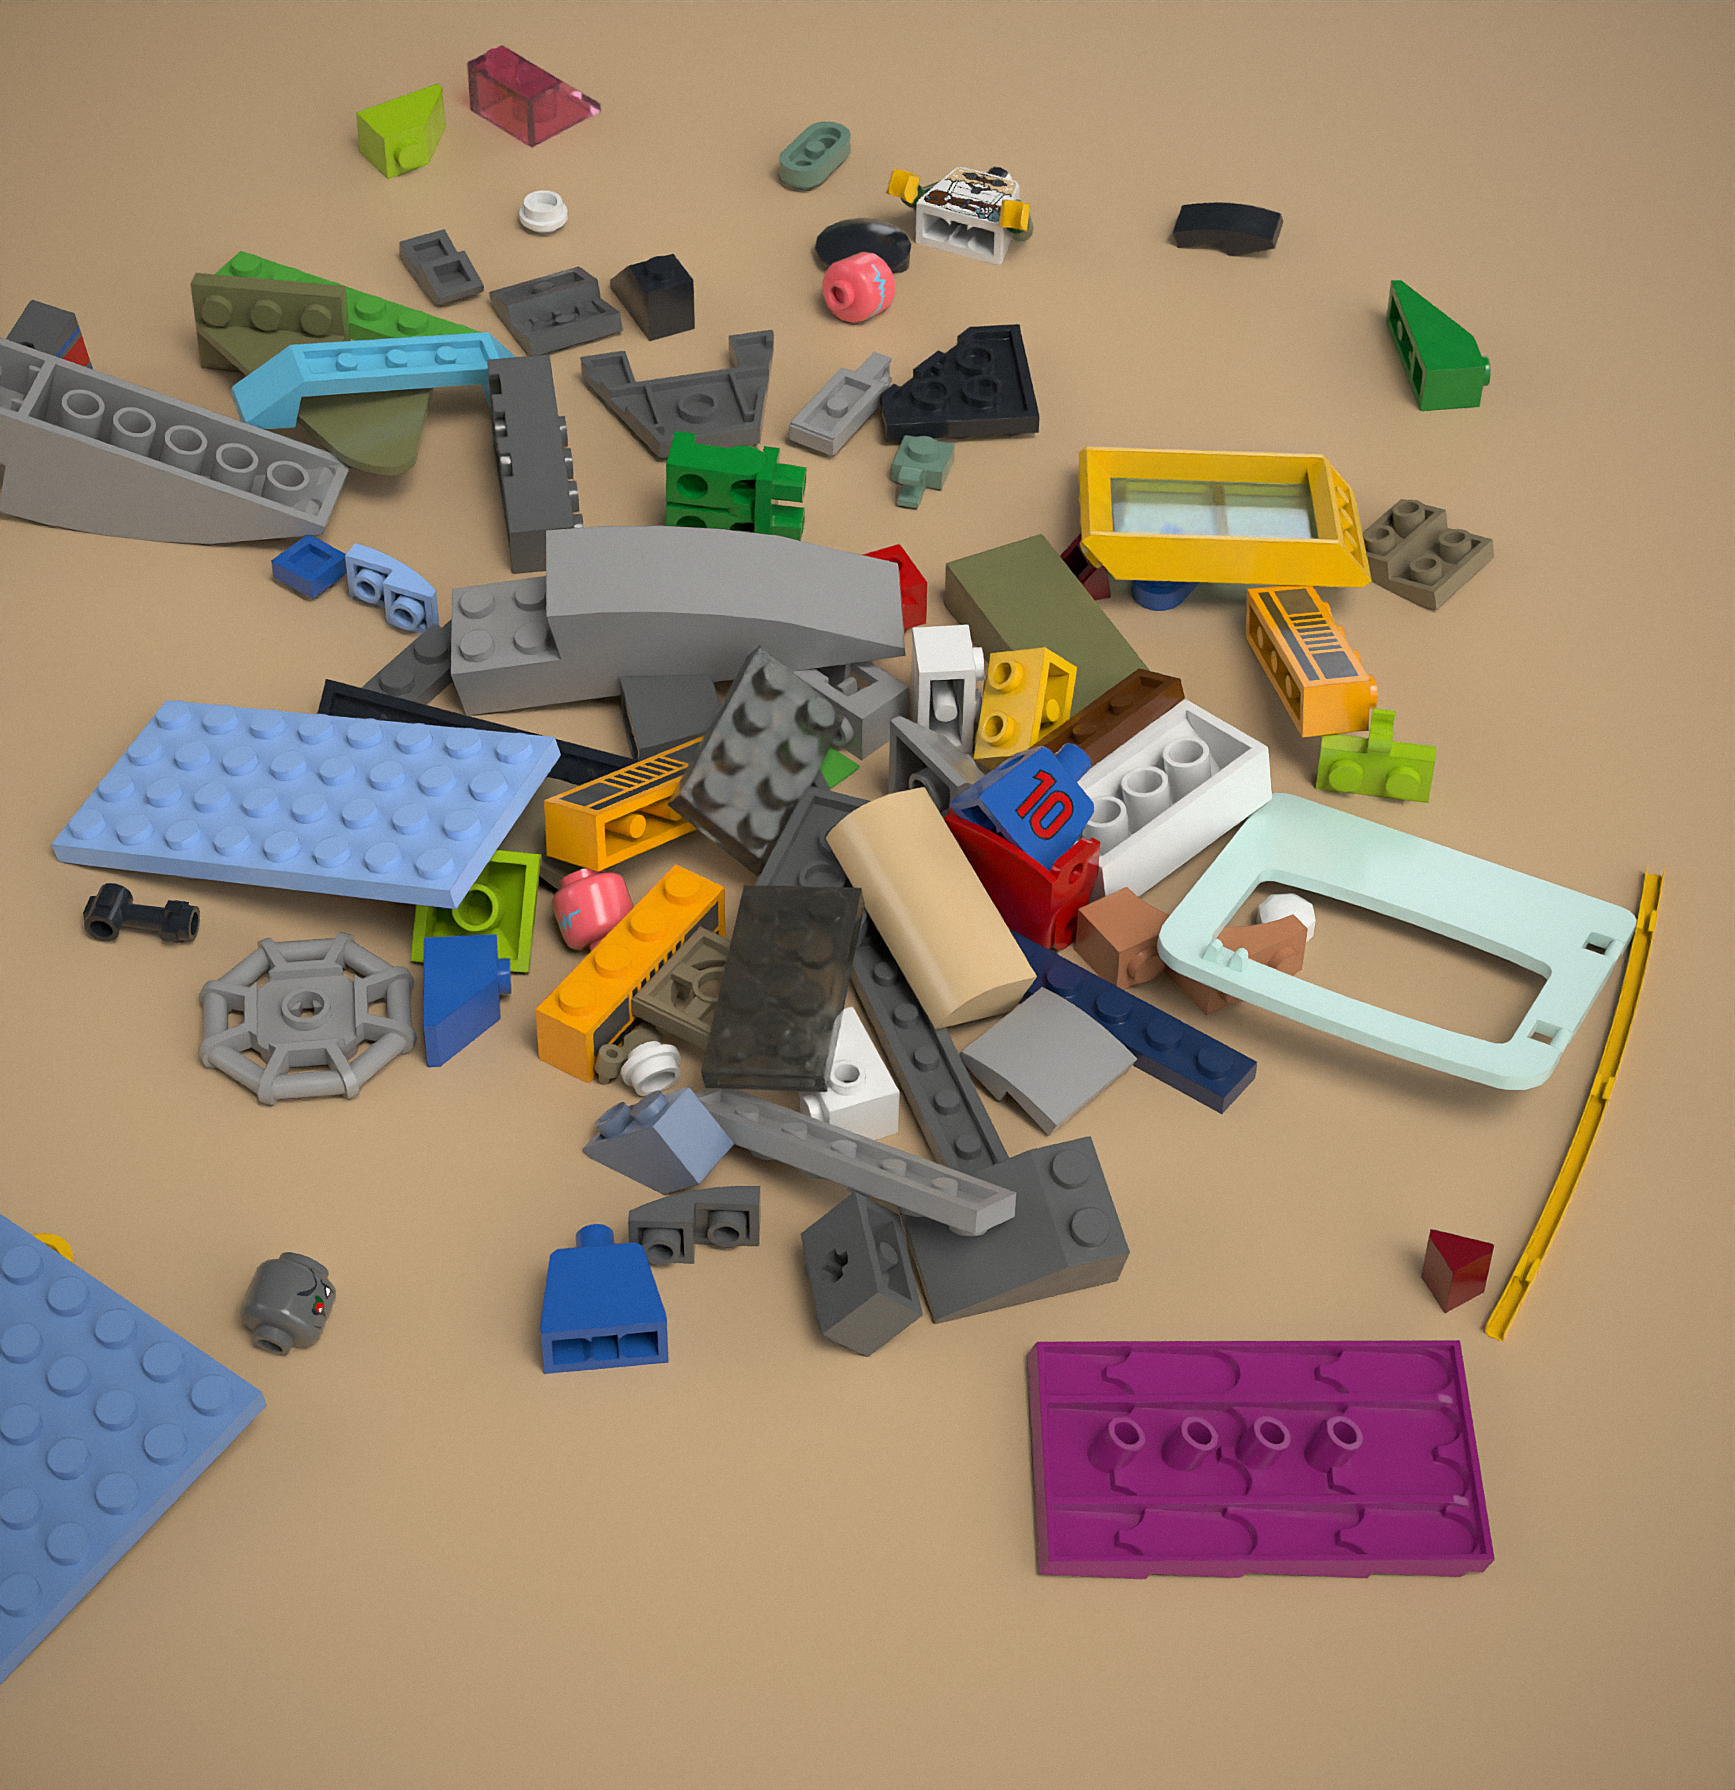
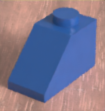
[424,934,512,1067]

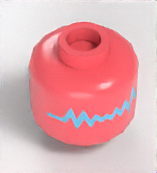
[822,252,895,323]
[551,868,634,951]

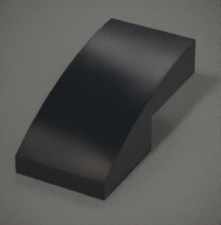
[1173,202,1284,256]

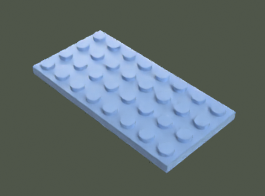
[51,700,561,909]

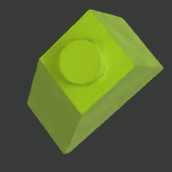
[356,83,446,179]

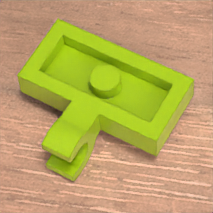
[1315,708,1437,803]

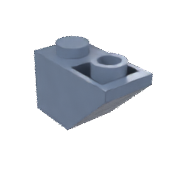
[583,1086,734,1195]

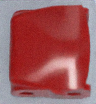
[943,807,1101,950]

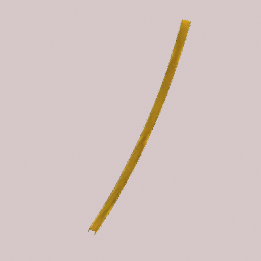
[1485,865,1665,1341]

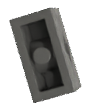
[801,1192,923,1357]

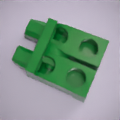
[666,431,807,541]

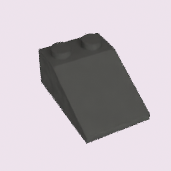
[899,1136,1130,1325]

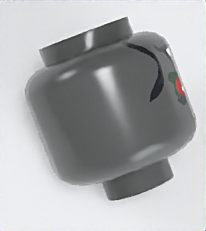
[240,1252,336,1355]

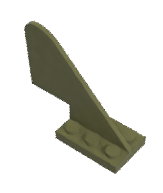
[190,273,434,475]

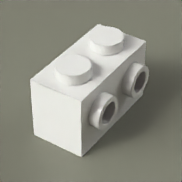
[910,625,984,754]
[777,1006,899,1140]

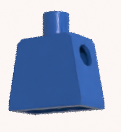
[540,1224,669,1374]

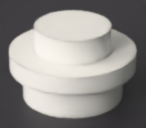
[519,190,568,234]
[621,1041,681,1096]

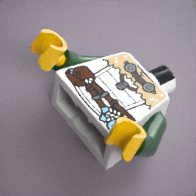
[886,167,1034,266]

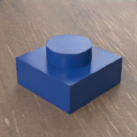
[271,535,347,599]

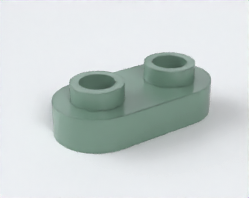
[779,122,851,190]

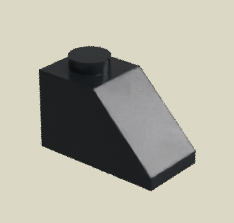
[610,253,695,341]

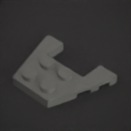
[580,330,774,458]

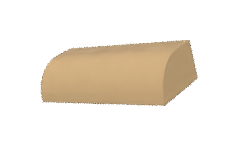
[826,787,1037,1030]

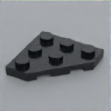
[881,324,1040,441]

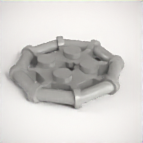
[198,932,417,1105]

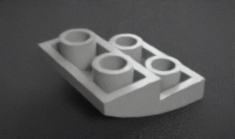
[959,987,1137,1136]

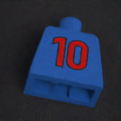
[949,743,1094,871]

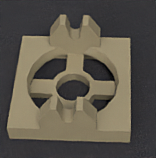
[631,926,801,1063]

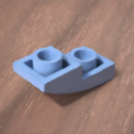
[345,543,439,634]

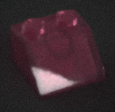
[467,45,601,148]

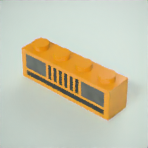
[1246,585,1378,738]
[544,736,756,872]
[535,864,726,1084]

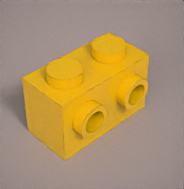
[973,647,1077,770]

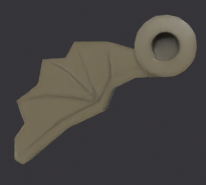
[594,1020,663,1085]

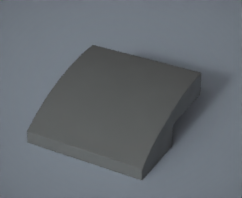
[489,266,623,356]

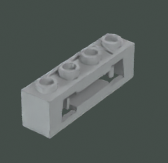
[740,661,909,761]

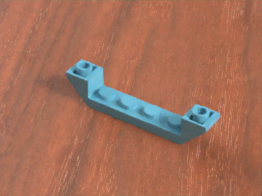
[231,332,515,429]

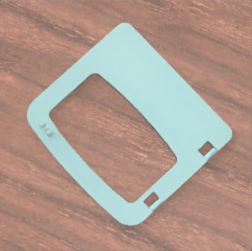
[1156,793,1637,1090]

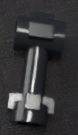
[83,883,200,943]

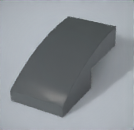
[399,229,484,305]

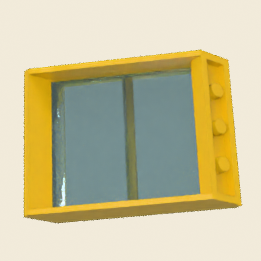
[1077,446,1372,588]

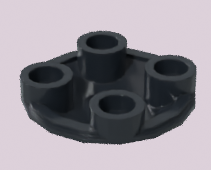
[815,218,911,273]

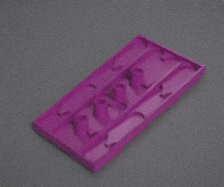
[1027,1340,1495,1579]

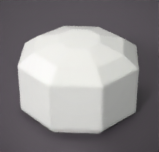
[1256,893,1316,943]

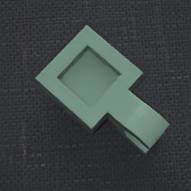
[891,435,955,509]

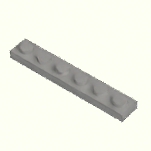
[694,1083,1016,1236]

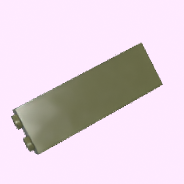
[944,534,1176,718]

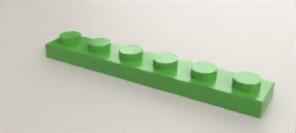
[215,251,482,341]

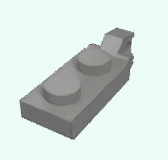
[789,352,892,456]

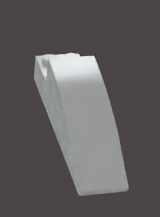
[0,337,351,544]
[451,526,906,716]

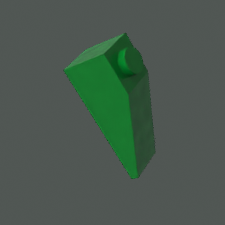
[1386,280,1491,411]

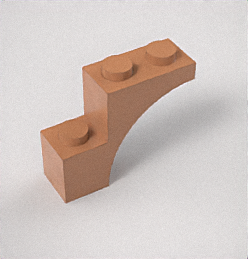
[1075,887,1308,1016]

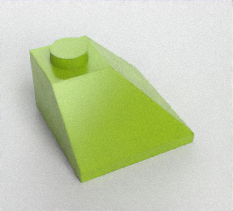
[411,849,541,973]

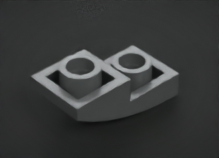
[628,1186,761,1265]

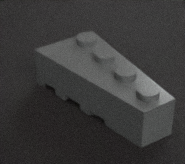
[487,354,584,574]

